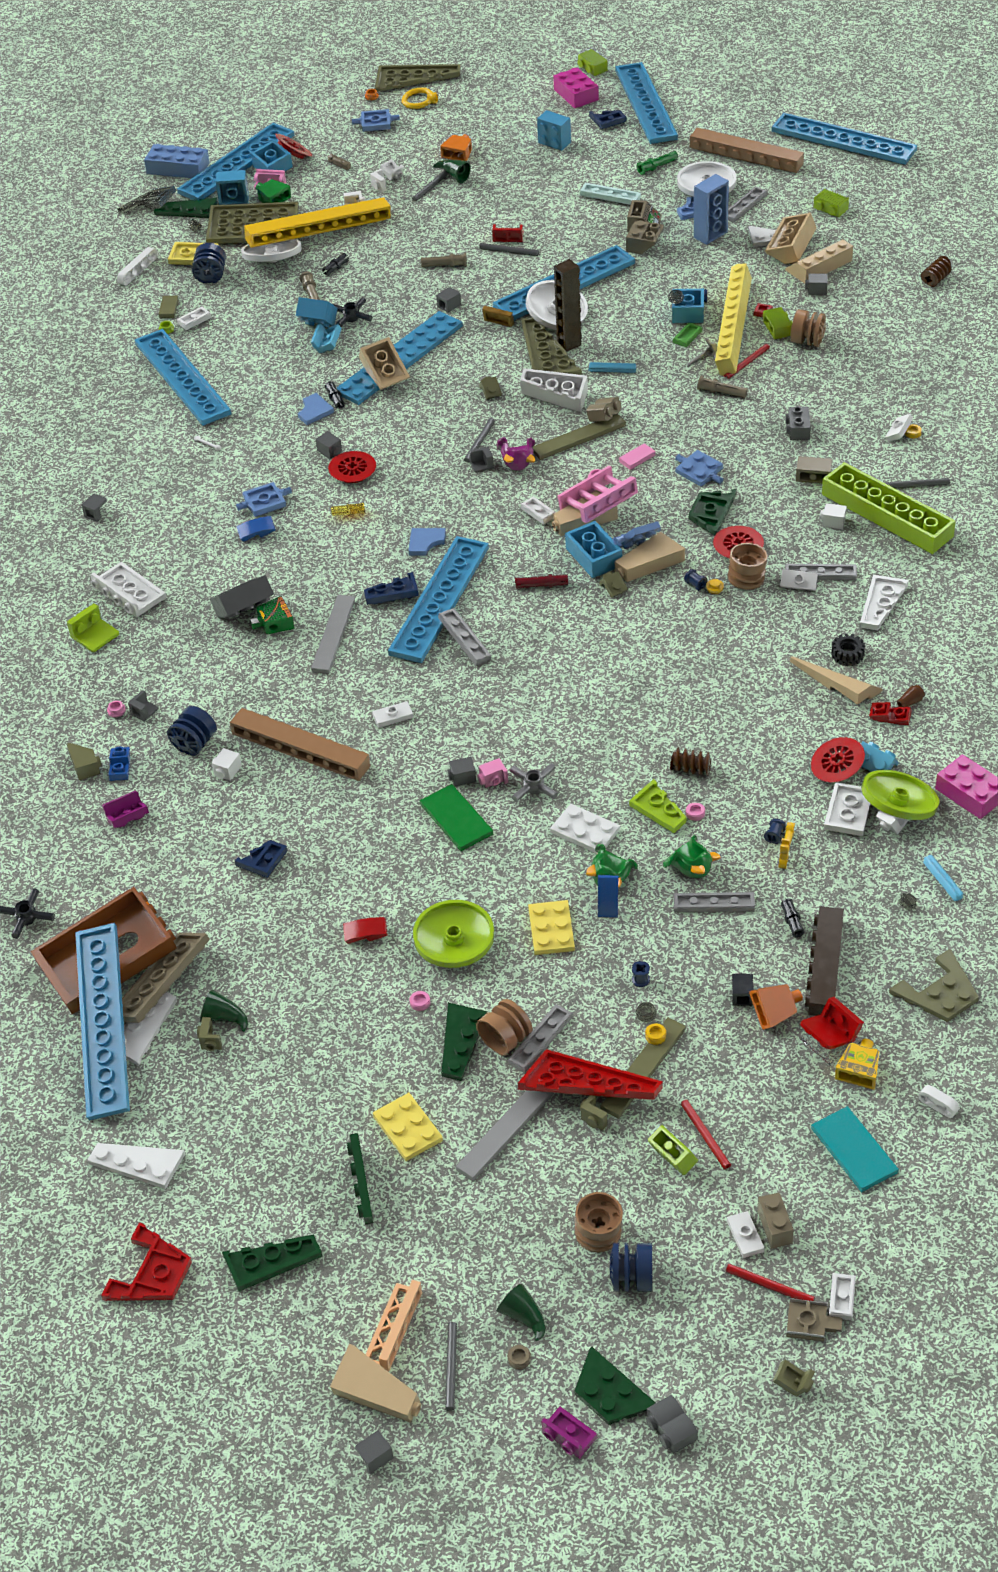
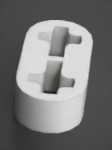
[918,1085,960,1118]

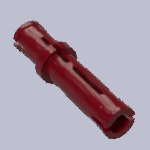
[515,574,569,589]

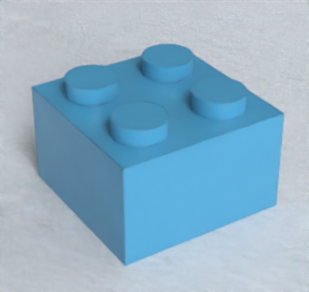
[537,110,571,151]
[251,140,293,171]
[215,170,249,205]
[672,288,704,323]
[295,297,338,328]

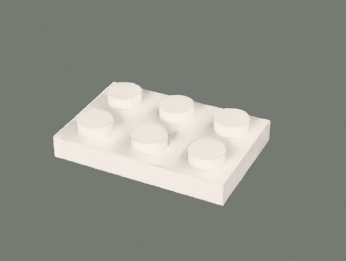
[824,782,871,836]
[550,803,620,854]

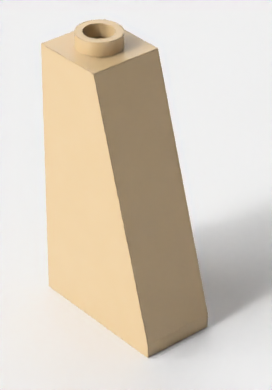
[552,490,618,536]
[615,532,685,582]
[330,1344,421,1423]

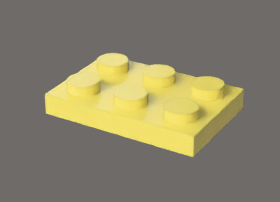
[168,242,218,265]
[528,900,575,955]
[372,1093,443,1161]

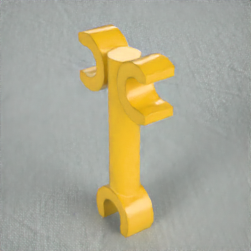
[778,822,795,869]

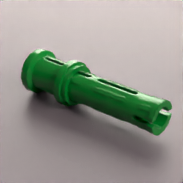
[636,151,678,175]

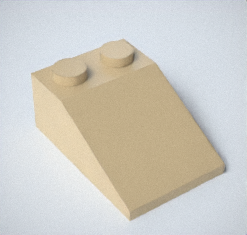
[359,337,410,390]

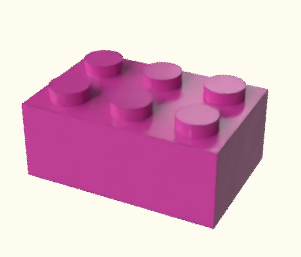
[553,67,599,109]
[935,754,998,820]

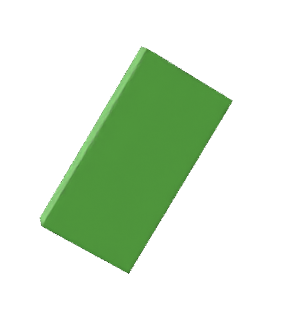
[673,323,703,347]

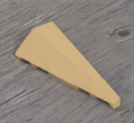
[790,656,883,705]

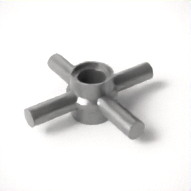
[510,763,558,802]

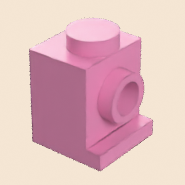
[477,758,508,788]

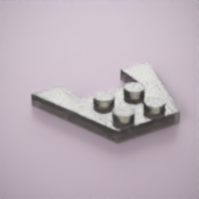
[117,186,176,214]

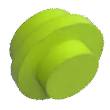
[159,321,174,334]

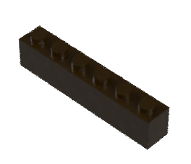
[554,259,582,352]
[805,906,844,1016]

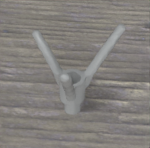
[687,338,717,366]

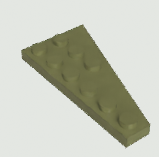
[375,64,461,92]
[521,317,582,375]

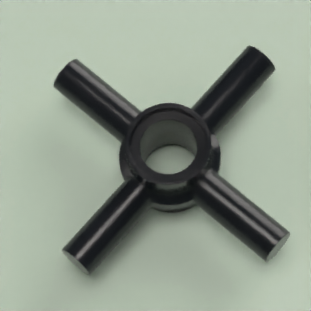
[332,297,373,327]
[0,888,55,939]

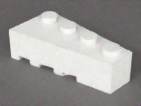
[520,368,588,412]

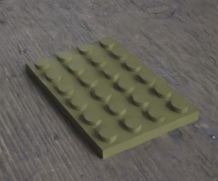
[206,202,299,244]

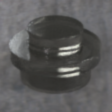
[188,219,202,232]
[668,290,684,304]
[898,893,918,912]
[636,1002,657,1022]

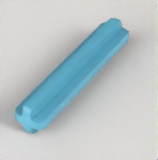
[589,362,636,373]
[923,855,963,901]

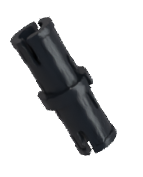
[322,253,349,276]
[325,381,345,409]
[781,899,805,938]

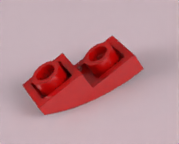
[869,702,912,725]
[343,917,388,944]

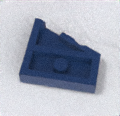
[589,110,627,129]
[235,840,288,878]

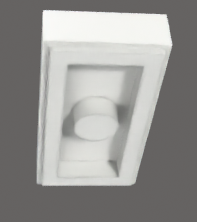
[177,307,212,330]
[885,414,913,441]
[521,496,556,525]
[780,569,818,591]
[372,701,413,728]
[727,1211,764,1258]
[829,1273,856,1321]

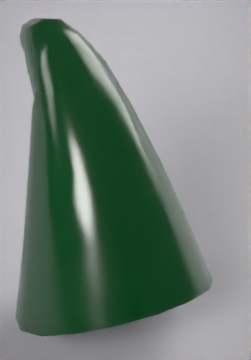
[433,160,471,184]
[200,989,248,1032]
[496,1283,546,1342]

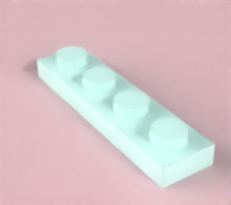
[580,183,641,205]

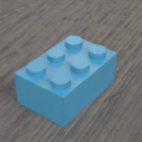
[565,521,622,578]

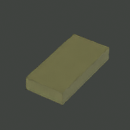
[159,295,179,318]

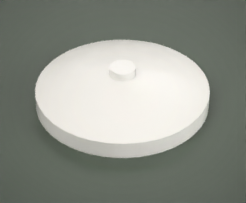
[677,161,736,197]
[241,239,302,263]
[526,280,588,330]

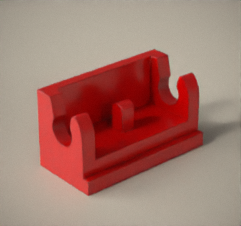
[492,224,524,242]

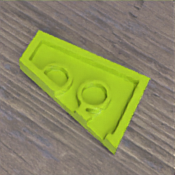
[629,779,687,833]

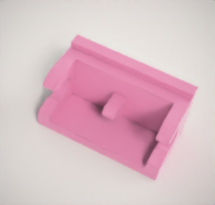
[254,169,286,190]

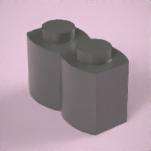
[646,1395,698,1454]

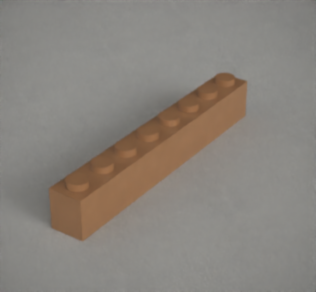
[690,127,804,173]
[230,708,371,781]

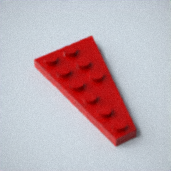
[518,1049,663,1100]

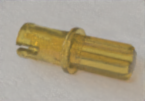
[331,502,365,516]

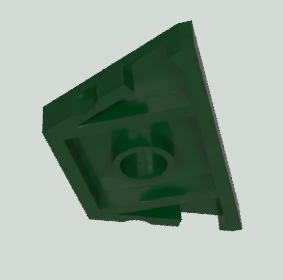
[688,489,737,536]
[574,1347,656,1425]

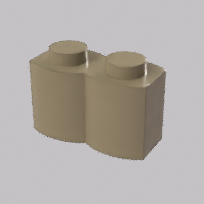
[586,397,622,422]

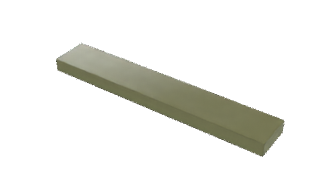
[532,414,626,460]
[600,1017,686,1119]

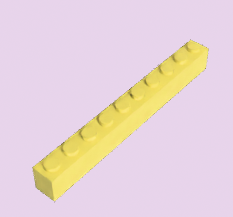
[715,263,752,376]

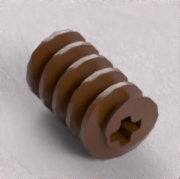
[920,256,952,287]
[670,747,712,776]

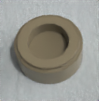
[507,1345,531,1369]

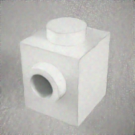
[820,503,847,530]
[212,748,242,781]

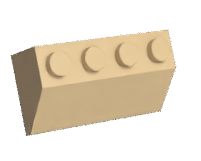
[765,212,817,264]
[785,239,853,284]

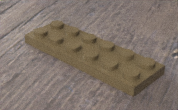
[122,932,210,1023]

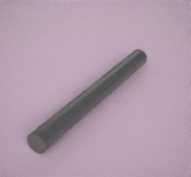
[412,171,449,201]
[480,243,539,256]
[464,418,495,463]
[883,478,950,488]
[445,1322,457,1410]

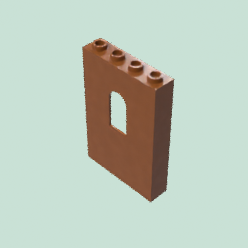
[30,887,177,1014]

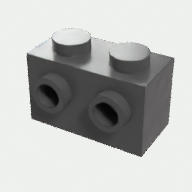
[785,406,811,440]

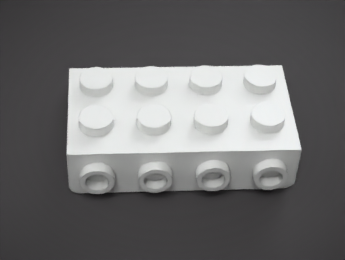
[90,562,166,617]

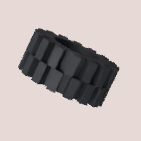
[831,633,865,666]

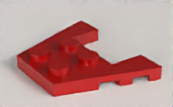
[101,1222,192,1301]

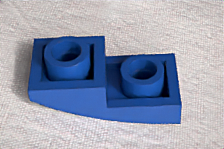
[236,516,276,542]
[108,746,130,781]
[598,875,619,918]

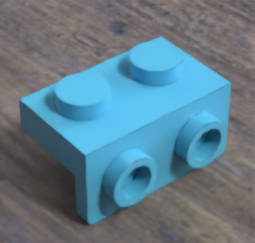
[311,324,342,353]
[861,741,899,772]

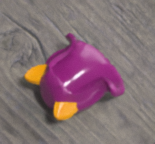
[496,437,536,471]

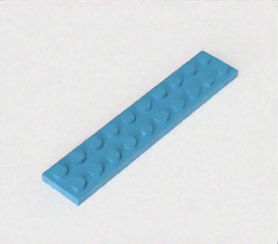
[615,62,678,144]
[772,113,917,165]
[177,123,295,200]
[493,245,635,320]
[337,311,463,405]
[134,329,232,426]
[388,536,489,663]
[75,923,130,1121]

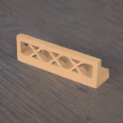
[366,1279,422,1372]

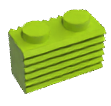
[577,49,608,76]
[813,189,849,217]
[763,307,793,340]
[648,1125,698,1175]

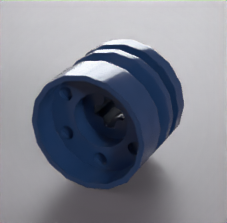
[191,243,226,283]
[167,706,217,756]
[610,1243,653,1292]

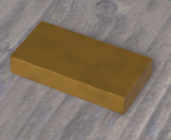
[482,306,514,327]

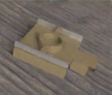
[786,1298,843,1342]

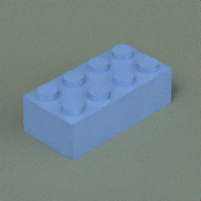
[144,144,210,178]
[694,174,729,245]

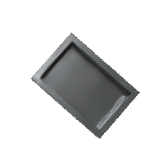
[210,575,274,619]

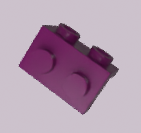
[102,790,149,828]
[541,1406,598,1459]

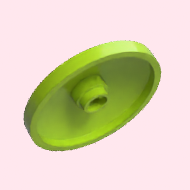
[861,770,939,820]
[413,900,494,968]

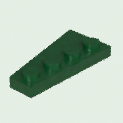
[154,197,218,218]
[441,1002,488,1081]
[347,1133,374,1225]
[222,1234,323,1292]

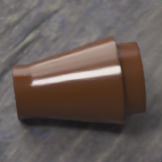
[896,684,925,707]

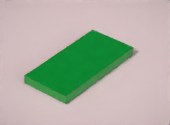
[419,784,494,851]

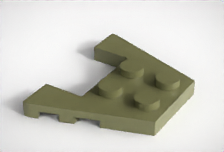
[889,949,979,1022]

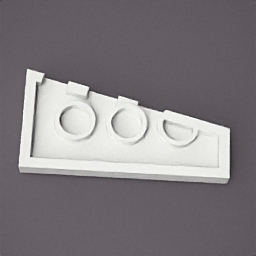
[860,575,909,631]
[124,992,177,1066]
[87,1143,185,1189]

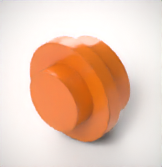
[365,89,379,101]

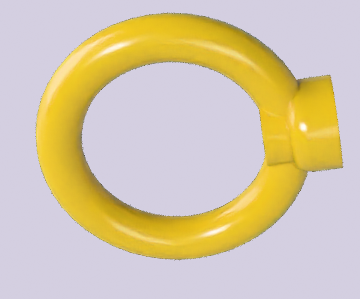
[401,88,438,109]

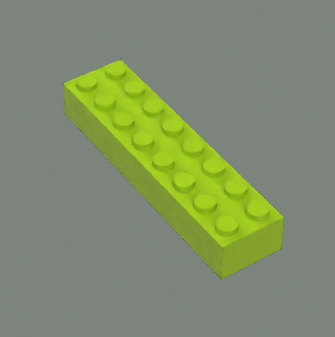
[822,462,956,554]

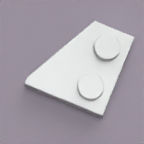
[749,226,776,247]

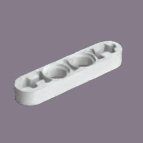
[117,247,158,286]

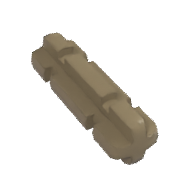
[327,154,351,170]

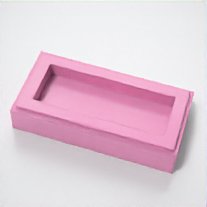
[619,443,655,470]

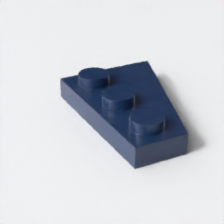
[364,571,419,605]

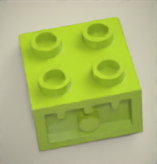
[67,603,120,653]

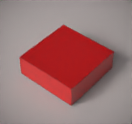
[753,303,773,317]

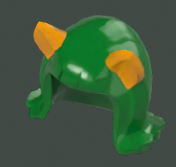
[663,835,721,879]
[586,844,638,888]

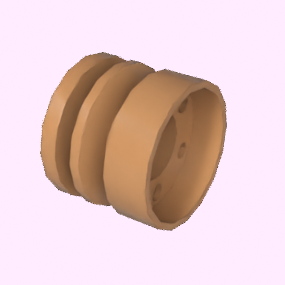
[791,309,826,347]
[728,543,768,590]
[476,999,533,1056]
[574,1192,623,1253]

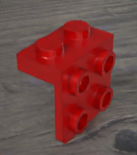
[800,997,864,1049]

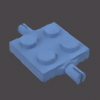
[352,109,400,132]
[675,450,724,487]
[236,482,292,517]
[613,521,661,549]

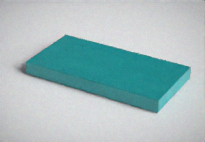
[811,1106,899,1193]

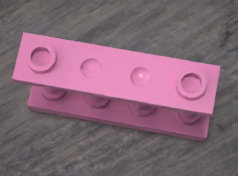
[557,466,638,523]

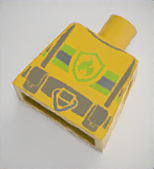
[835,1038,879,1090]

